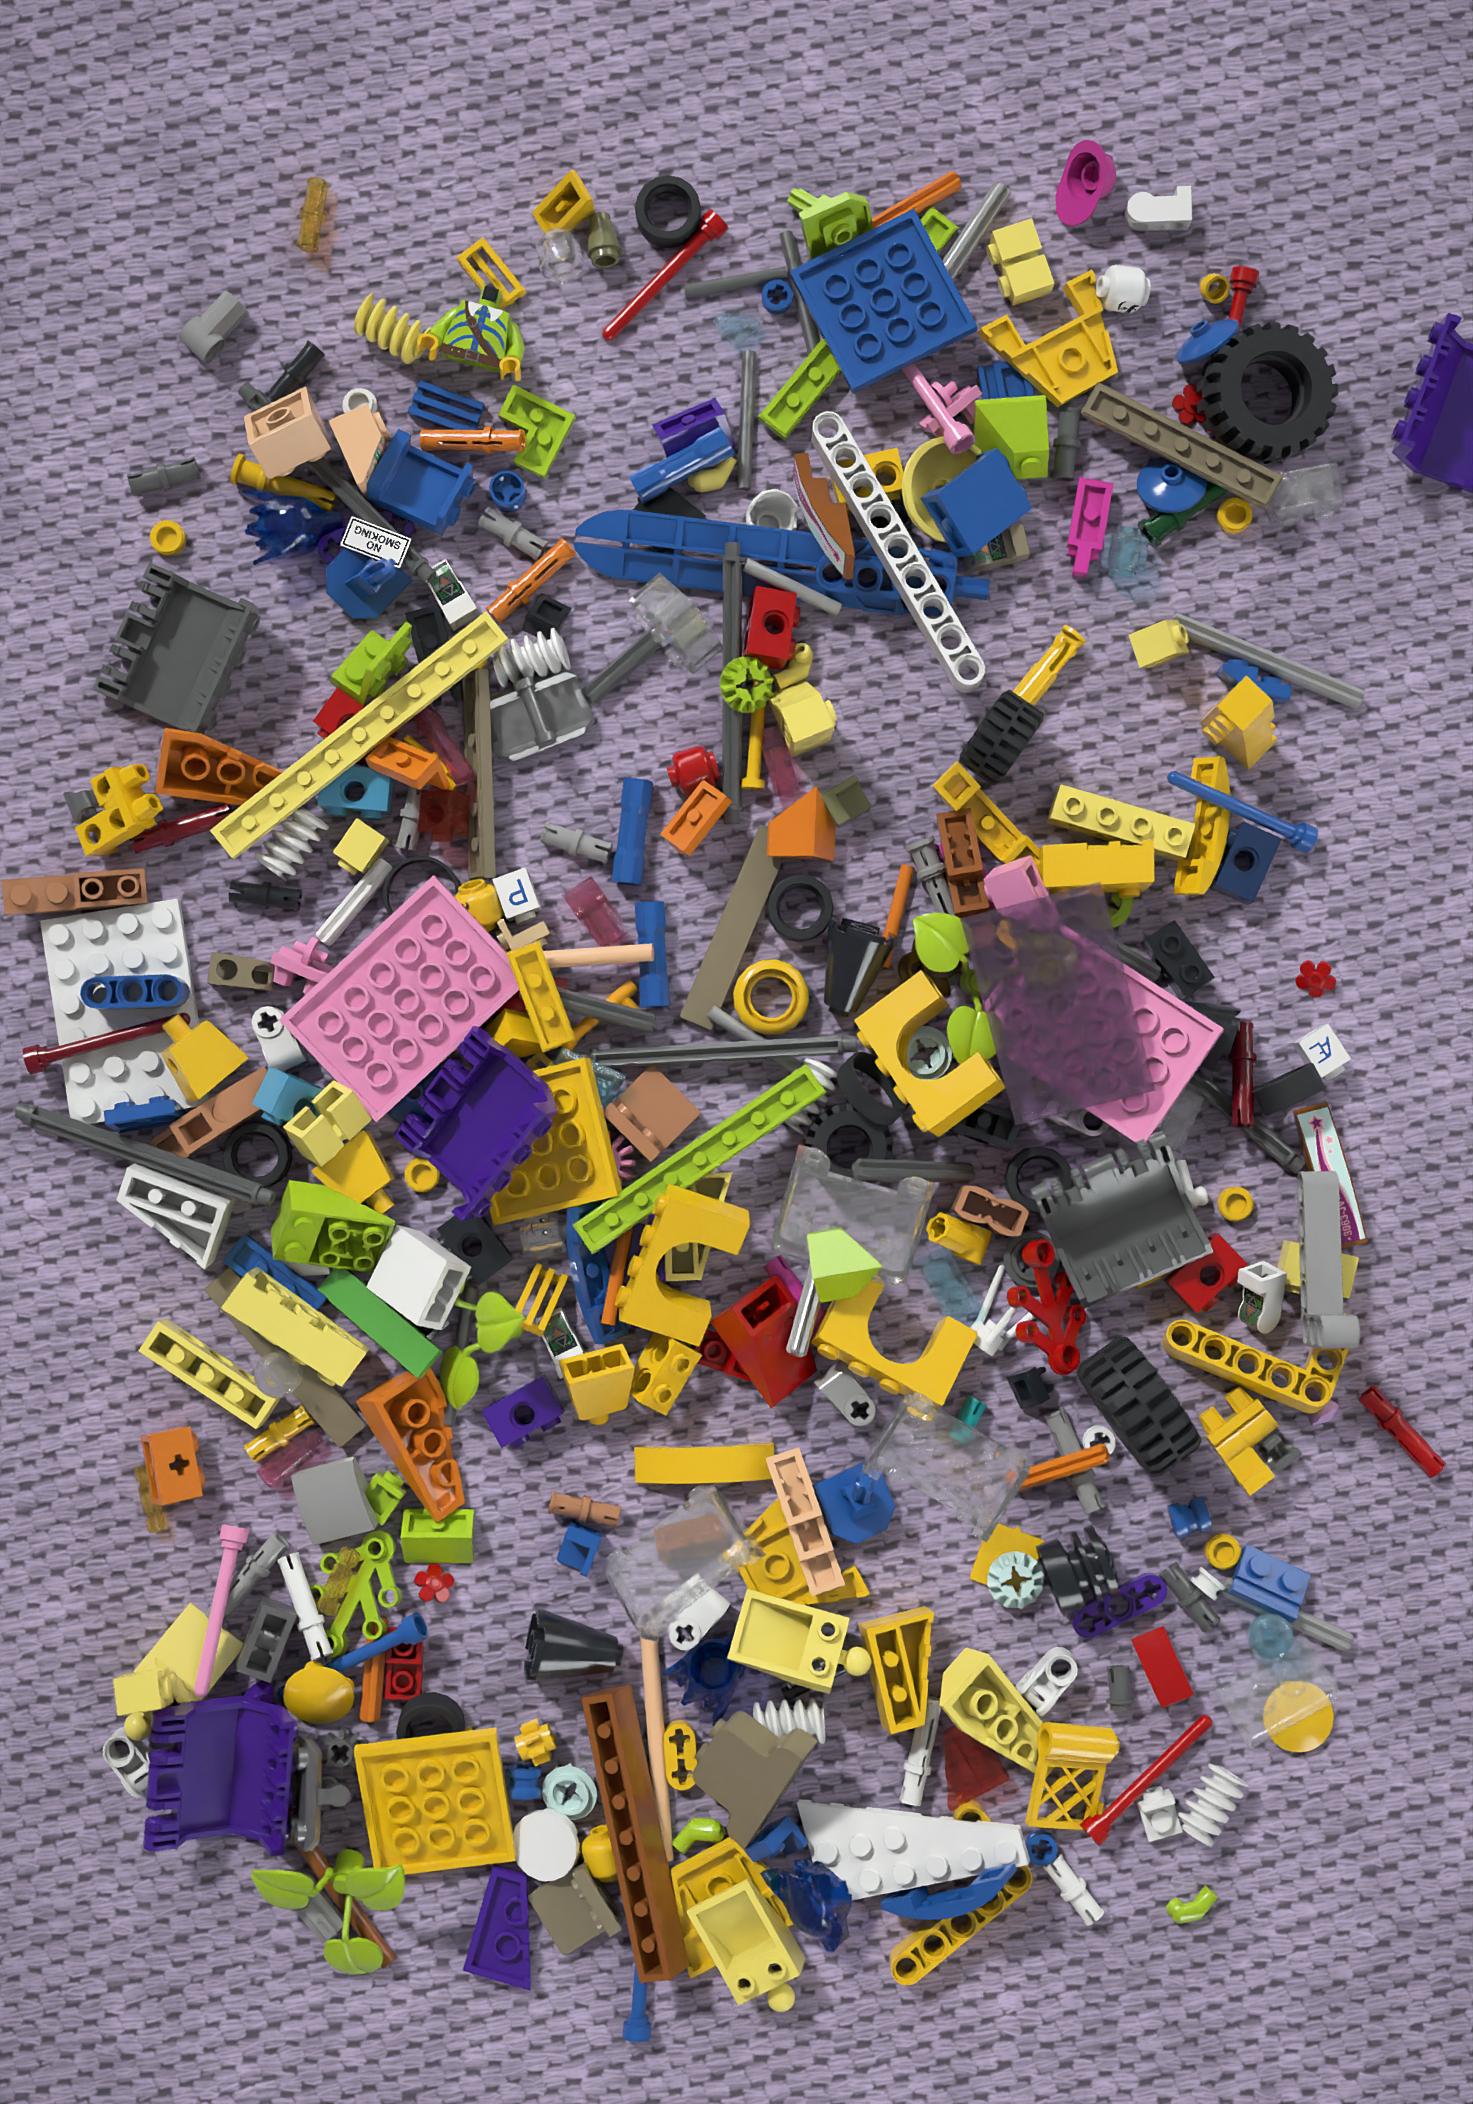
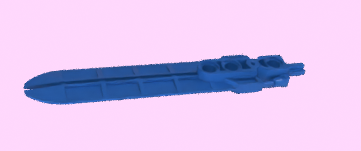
[574,509,990,616]

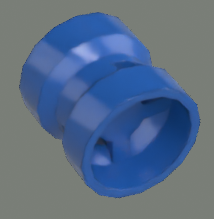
[489,470,527,513]
[1167,1496,1212,1539]

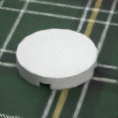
[513,1808,581,1881]

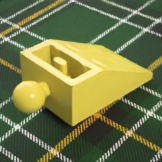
[727,1589,871,1694]
[124,1602,244,1741]
[686,1878,805,2012]

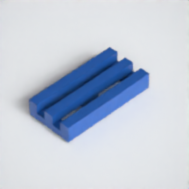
[408,380,485,430]

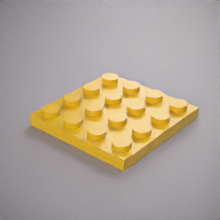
[489,1057,622,1226]
[354,1727,516,1875]

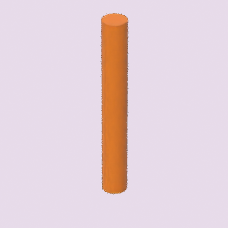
[883,864,915,968]
[601,1227,633,1326]

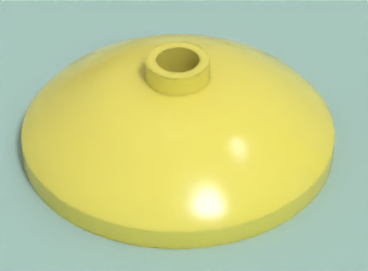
[902,436,982,542]

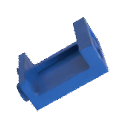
[367,429,477,536]
[920,448,1032,557]

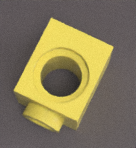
[1129,620,1189,668]
[333,818,390,876]

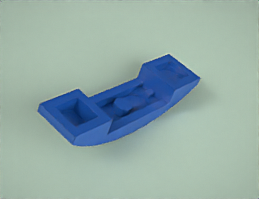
[566,1200,629,1345]
[880,1863,1017,1920]

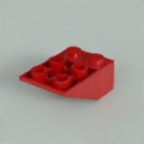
[710,1274,817,1408]

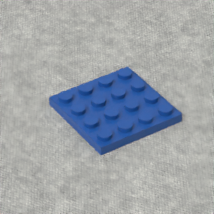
[790,208,977,394]

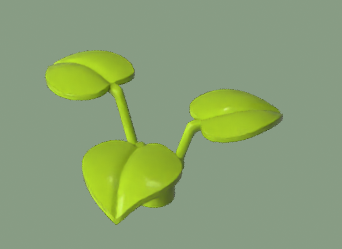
[912,913,1077,1065]
[440,1282,525,1410]
[251,1849,405,1974]

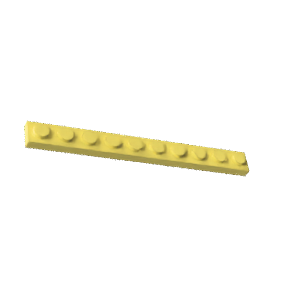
[210,611,509,859]

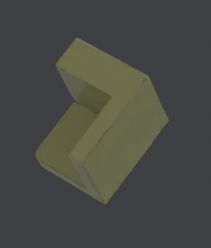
[821,774,871,829]

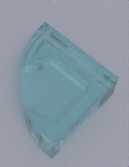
[713,313,762,349]

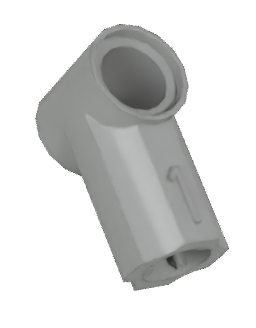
[179,290,249,363]
[289,1871,344,1944]

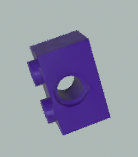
[481,1374,565,1449]

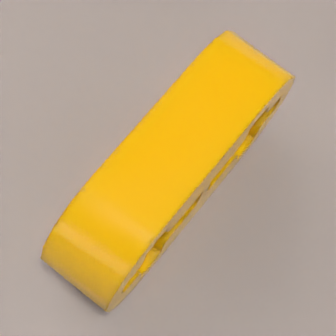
[664,1720,698,1790]

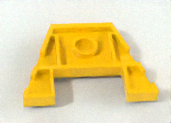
[978,269,1118,408]
[728,1474,870,1605]
[671,1837,812,1979]

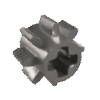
[320,1726,360,1774]

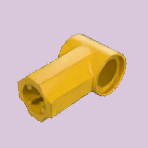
[926,1212,993,1266]

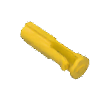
[1013,625,1086,706]

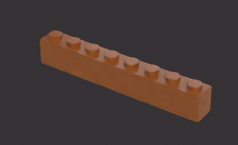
[581,1684,689,1983]

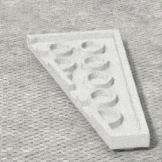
[797,1799,1030,1906]

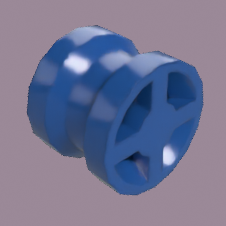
[506,1763,542,1800]

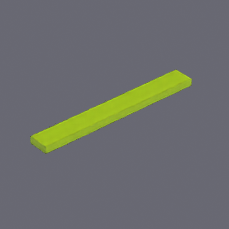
[758,206,959,441]
[573,1064,826,1254]

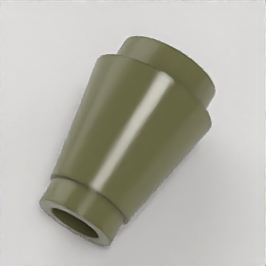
[587,212,621,268]

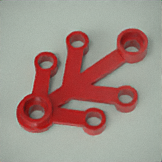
[1007,1239,1086,1376]

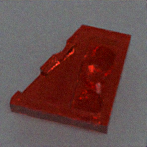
[943,1725,1010,1811]

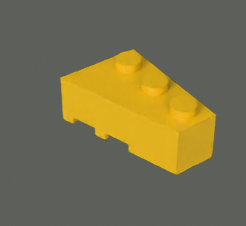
[1199,676,1277,770]
[1039,839,1154,898]
[858,1606,934,1734]

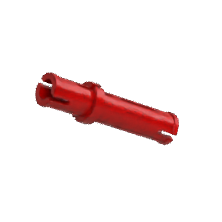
[1358,1385,1446,1478]

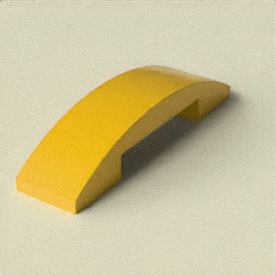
[1173,756,1230,895]
[932,761,1040,872]
[634,1443,774,1484]

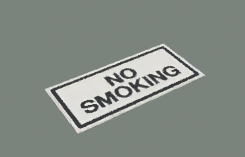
[340,516,411,568]

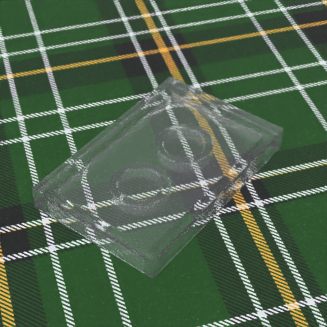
[1212,1633,1342,1749]

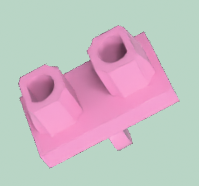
[918,381,982,438]
[270,937,335,995]

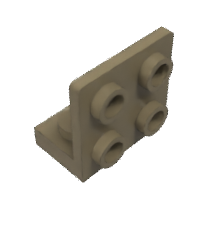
[528,1859,624,1955]

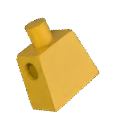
[161,1013,248,1103]
[311,1130,395,1214]
[559,1343,634,1425]

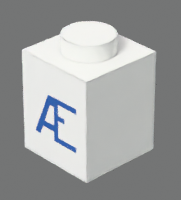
[1292,1024,1351,1081]

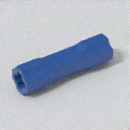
[629,426,735,504]
[612,778,653,886]
[635,901,670,1008]

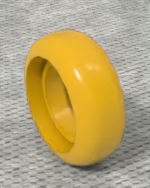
[733,959,809,1036]

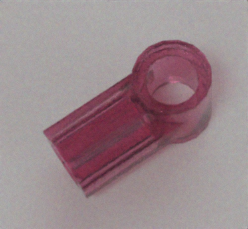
[562,876,627,947]

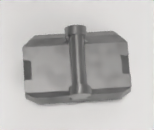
[490,669,595,762]
[288,1734,350,1852]

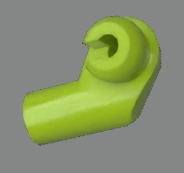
[672,1817,725,1854]
[1166,1885,1219,1924]

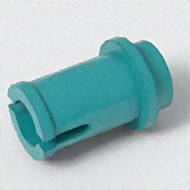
[949,1395,987,1443]

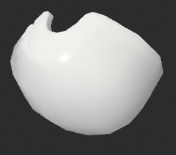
[746,489,799,530]

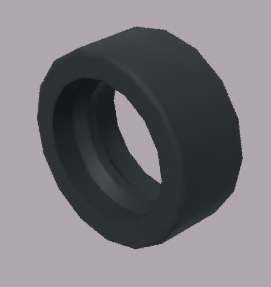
[635,175,701,248]
[767,874,834,942]
[1253,1062,1325,1116]
[222,1123,293,1188]
[1004,1146,1073,1213]
[396,1692,465,1740]

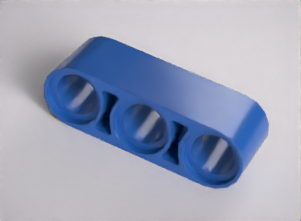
[80,974,190,1010]

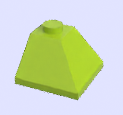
[974,395,1049,479]

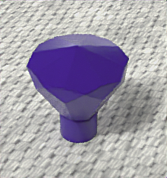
[243,1680,276,1705]

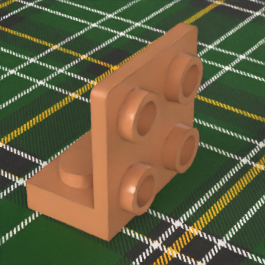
[603,1065,700,1162]

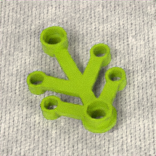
[309,1530,402,1658]

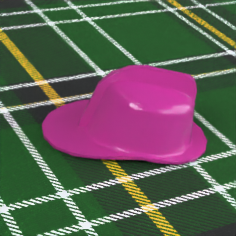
[1055,140,1116,226]

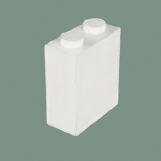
[367,1225,471,1330]

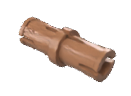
[548,1491,621,1528]

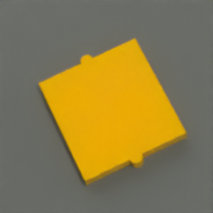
[969,1520,1044,1594]

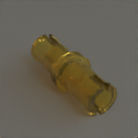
[296,177,330,252]

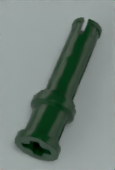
[1138,480,1229,548]

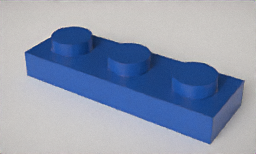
[222,1233,327,1310]

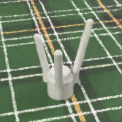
[971,1265,1035,1356]

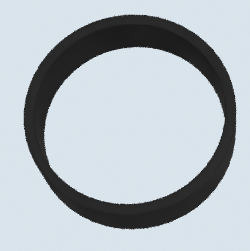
[383,856,460,916]
[837,1052,910,1125]

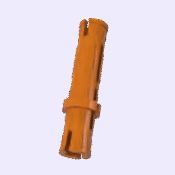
[420,426,526,455]
[485,538,576,625]

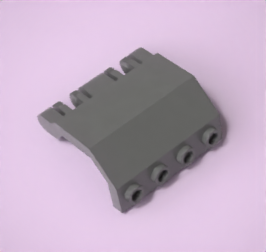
[92,563,261,735]
[1030,1131,1213,1309]

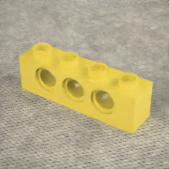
[1046,784,1195,861]
[138,1319,283,1429]

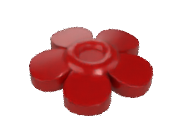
[1172,384,1206,424]
[1295,960,1336,997]
[414,1564,454,1603]

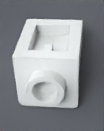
[1136,1786,1182,1842]

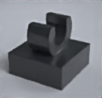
[1006,1367,1054,1409]

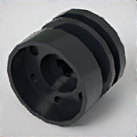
[1036,1525,1120,1617]

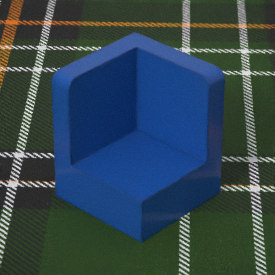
[557,1521,603,1577]

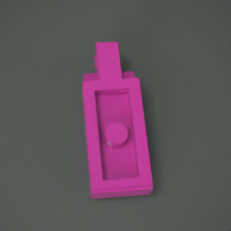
[1066,477,1114,578]

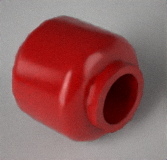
[666,746,720,796]

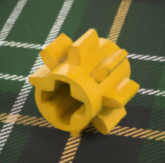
[515,1718,557,1767]

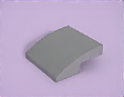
[291,1456,379,1545]

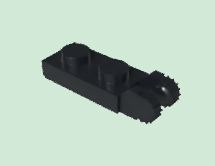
[405,604,462,707]

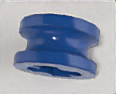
[762,279,793,315]
[1025,1830,1057,1866]

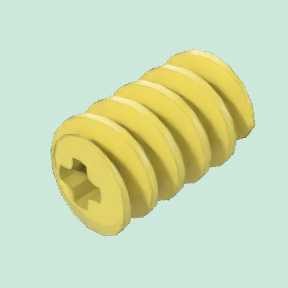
[354,293,432,364]

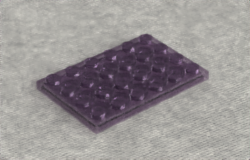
[961,881,1156,1125]

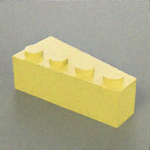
[221,1266,370,1387]

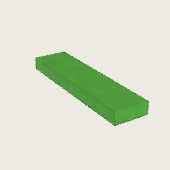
[318,1268,443,1379]

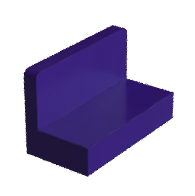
[652,398,736,458]

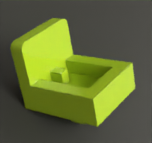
[365,1469,409,1526]

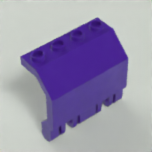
[1391,313,1473,493]
[394,1026,558,1221]
[143,1696,298,1857]

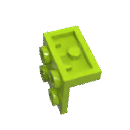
[330,622,412,706]

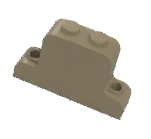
[693,1711,818,1850]

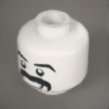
[1096,265,1150,313]

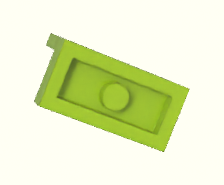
[401,1509,475,1563]

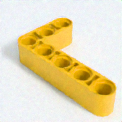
[1162,1312,1349,1414]
[889,1799,1033,1986]

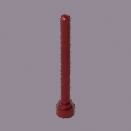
[23,1012,191,1075]

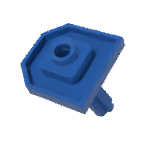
[325,547,413,618]
[812,1457,896,1544]

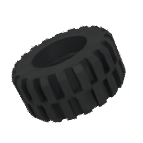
[1196,322,1338,465]
[1076,1337,1202,1477]

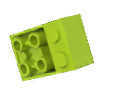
[271,1180,395,1273]

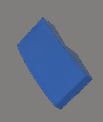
[1217,659,1291,704]

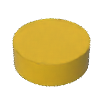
[1216,497,1253,534]
[150,520,186,557]
[404,1157,441,1192]
[1217,1187,1254,1222]
[1204,1533,1241,1570]

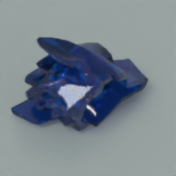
[242,489,345,565]
[661,1632,746,1726]
[760,1859,852,1952]

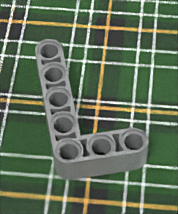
[1297,1171,1360,1349]

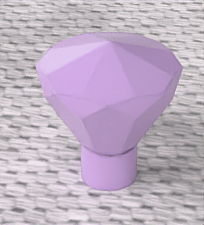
[1305,1387,1339,1426]

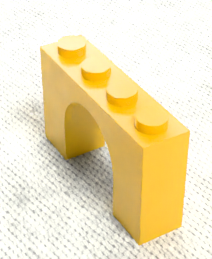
[854,970,1006,1137]
[615,1184,750,1346]
[811,1275,978,1412]

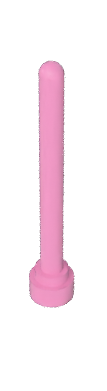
[902,363,975,455]
[194,1525,250,1698]

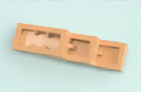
[766,1447,845,1597]

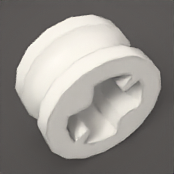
[1082,1425,1116,1454]
[1190,1567,1226,1601]

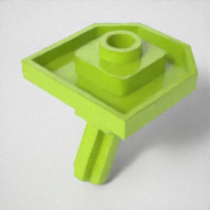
[787,188,873,261]

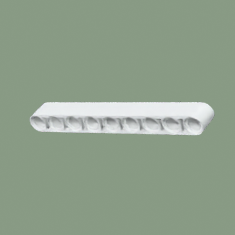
[811,411,985,693]

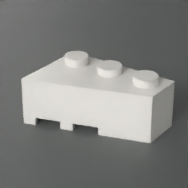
[116,1163,236,1269]

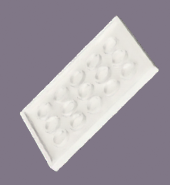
[40,898,211,1124]

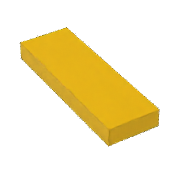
[506,941,576,1052]

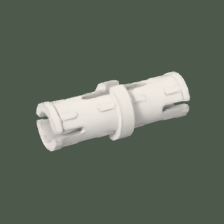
[1043,1854,1104,1926]

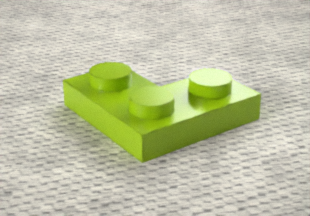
[498,384,576,479]

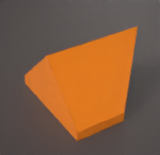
[766,786,836,862]

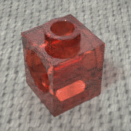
[418,790,470,842]

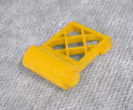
[1025,1722,1119,1830]

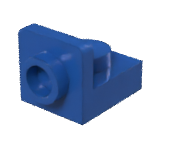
[745,1816,808,1862]

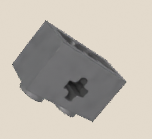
[236,1596,297,1683]

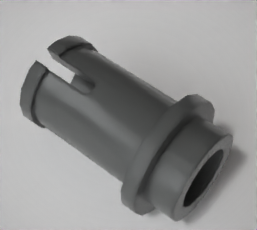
[1106,1665,1134,1711]

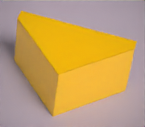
[532,170,595,242]
[483,1009,552,1058]

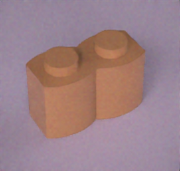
[951,1186,1029,1236]

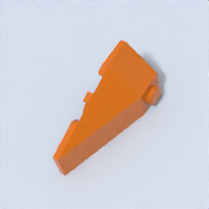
[155,728,284,805]
[356,1367,465,1522]

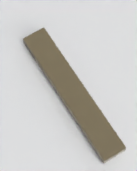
[1081,382,1284,510]
[462,668,496,881]
[680,825,784,1031]
[204,1267,368,1448]

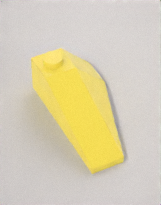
[939,1648,1055,1778]

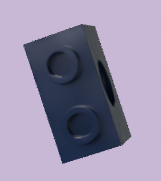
[1210,821,1282,905]

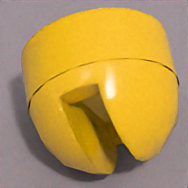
[1199,273,1230,304]

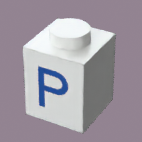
[492,868,542,924]

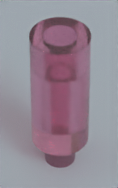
[761,726,800,798]
[257,1431,324,1489]

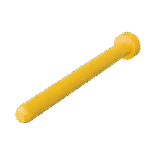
[740,680,765,791]

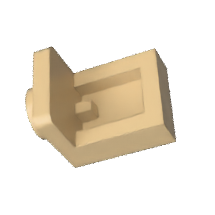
[495,919,552,950]

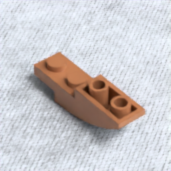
[1,868,147,916]
[147,1066,268,1159]

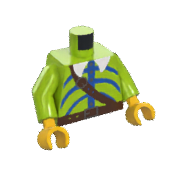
[416,285,525,382]

